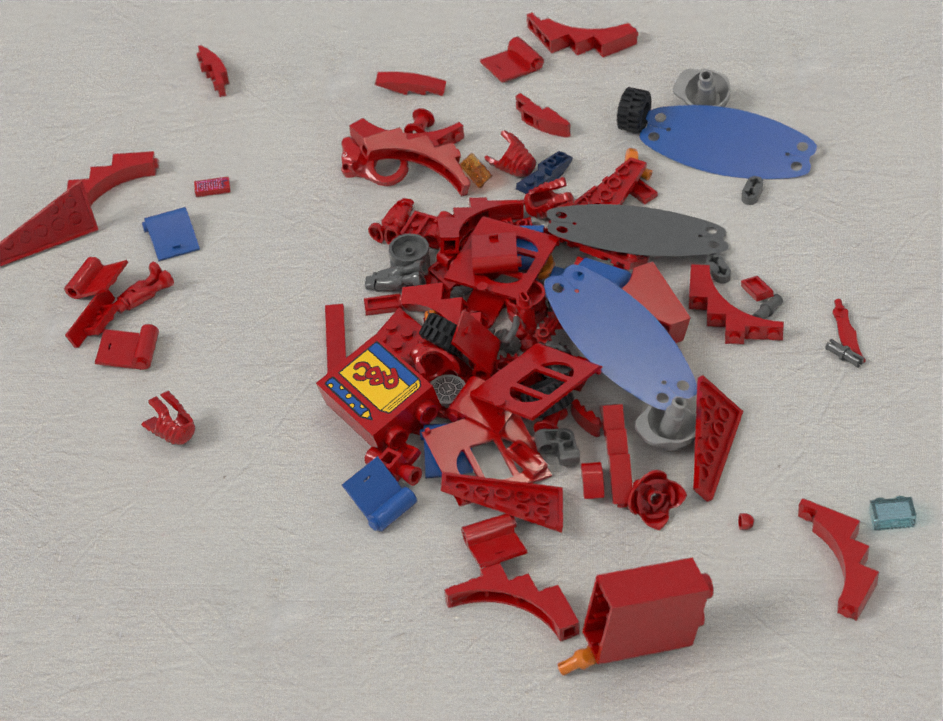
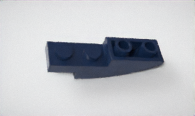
[516,151,573,194]

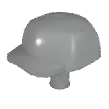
[673,69,731,107]
[635,396,696,451]

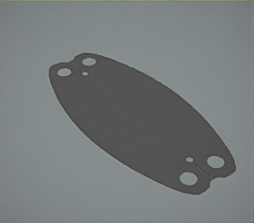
[547,204,728,256]

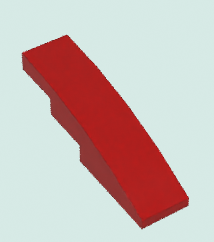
[375,71,446,96]

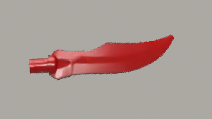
[832,299,866,363]

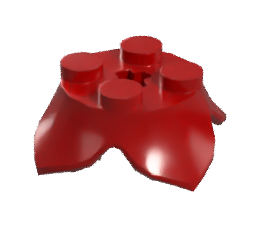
[628,470,688,530]

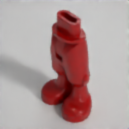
[368,198,414,244]
[113,261,174,314]
[515,291,537,352]

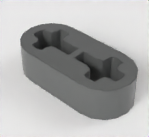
[742,176,763,205]
[706,254,731,284]

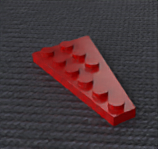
[0,179,99,266]
[544,227,649,270]
[375,307,473,383]
[693,375,744,502]

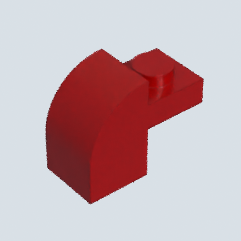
[581,462,605,499]

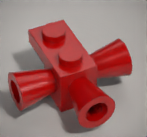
[364,442,422,486]

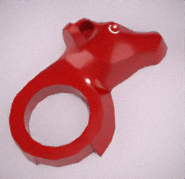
[341,136,409,186]

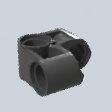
[534,428,580,466]

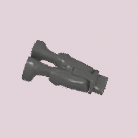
[365,259,428,291]

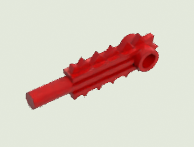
[533,307,560,345]

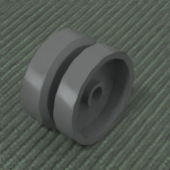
[389,234,431,275]

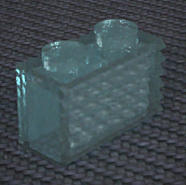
[869,496,916,531]

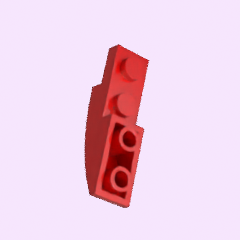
[196,45,229,97]
[515,93,571,138]

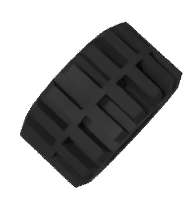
[617,87,652,134]
[419,313,462,356]
[520,378,574,419]

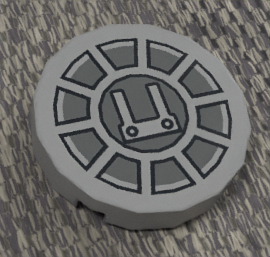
[430,375,465,408]

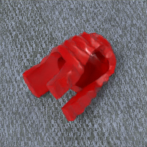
[484,130,536,178]
[524,177,575,219]
[410,341,460,382]
[141,390,195,445]

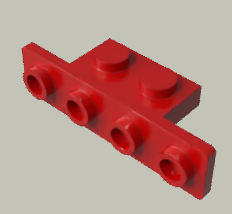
[65,289,118,348]

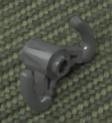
[489,316,521,355]

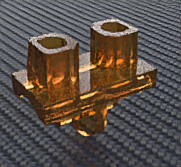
[460,153,492,188]

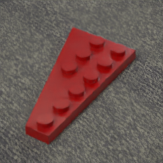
[549,157,647,231]
[440,472,563,533]

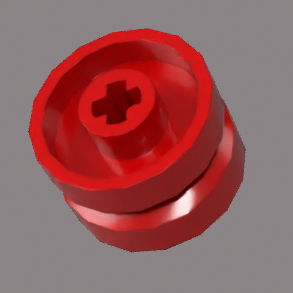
[505,280,548,325]

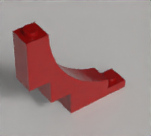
[527,12,638,58]
[67,151,159,206]
[400,282,489,368]
[599,404,633,508]
[798,498,879,621]

